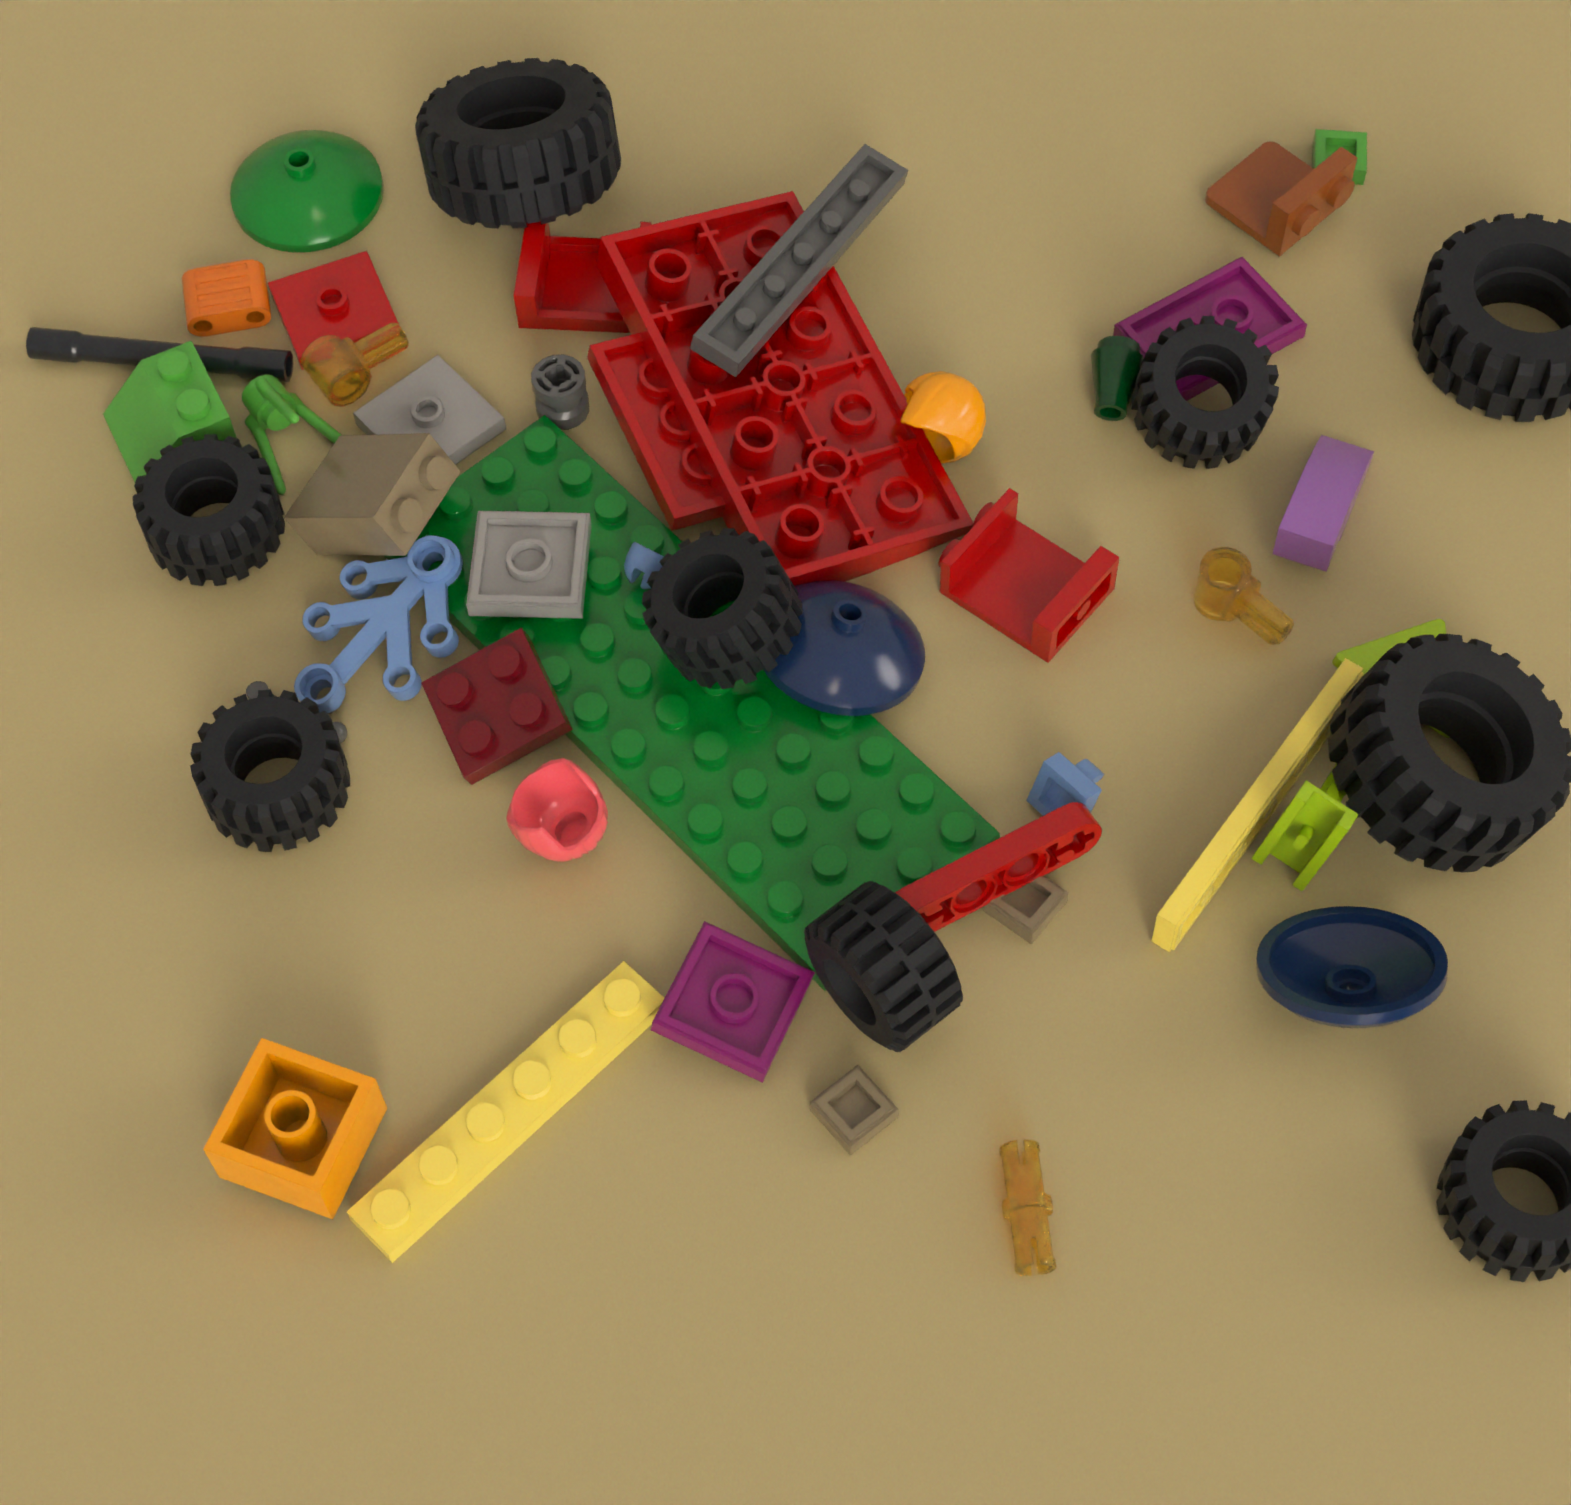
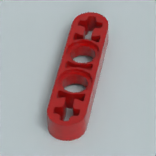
[895,802,1102,932]

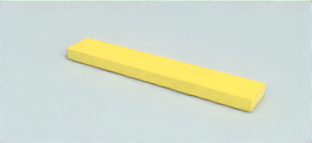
[1152,658,1364,952]

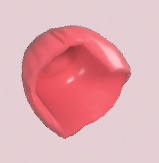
[506,758,608,862]

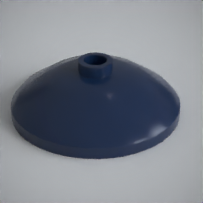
[763,580,925,716]
[1256,906,1448,1028]

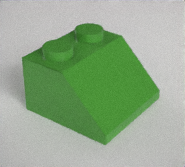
[103,340,237,482]

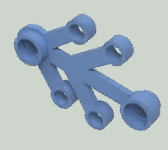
[294,535,463,713]

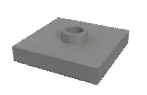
[353,355,506,465]
[466,511,592,618]

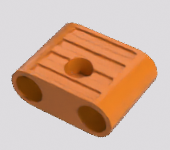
[182,259,271,337]

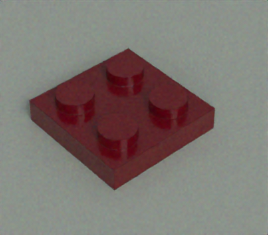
[421,628,573,785]

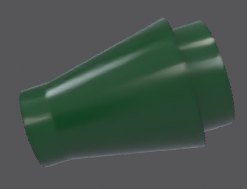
[1091,336,1144,421]

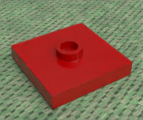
[268,250,402,370]

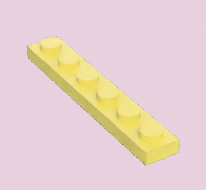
[347,961,664,1263]

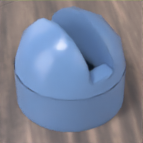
[624,541,664,589]

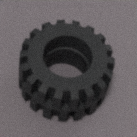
[1131,316,1279,469]
[132,434,285,586]
[642,528,803,689]
[190,689,350,852]
[804,881,963,1052]
[1436,1100,1571,1282]

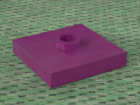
[651,921,815,1083]

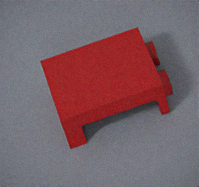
[513,222,652,333]

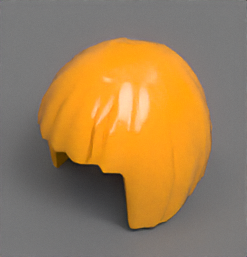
[901,371,986,464]

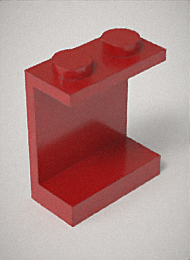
[938,488,1119,663]

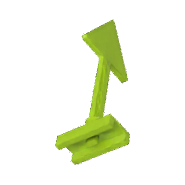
[1251,619,1450,891]

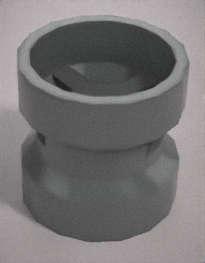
[531,354,589,430]

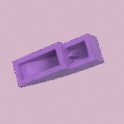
[1272,435,1374,572]

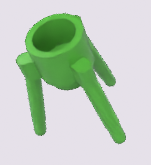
[242,375,342,495]

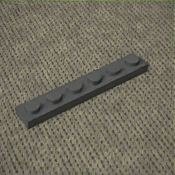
[690,144,908,377]

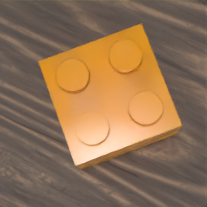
[203,1038,387,1220]

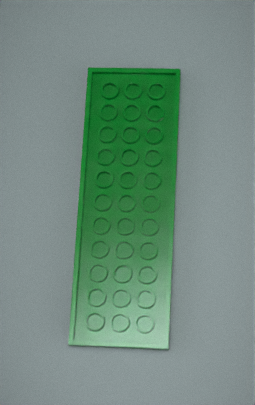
[385,415,1000,991]

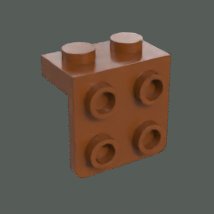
[1205,141,1357,257]

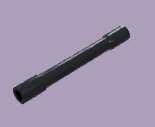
[26,327,293,383]

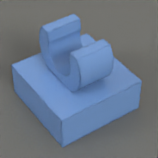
[1026,752,1104,816]

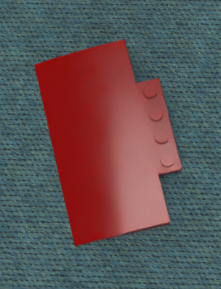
[587,191,973,586]

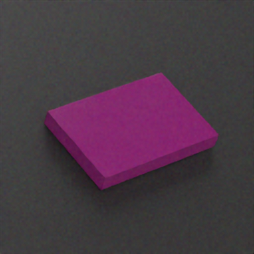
[1113,257,1307,401]

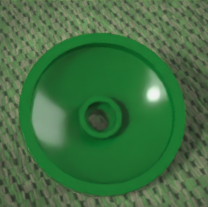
[230,130,384,253]

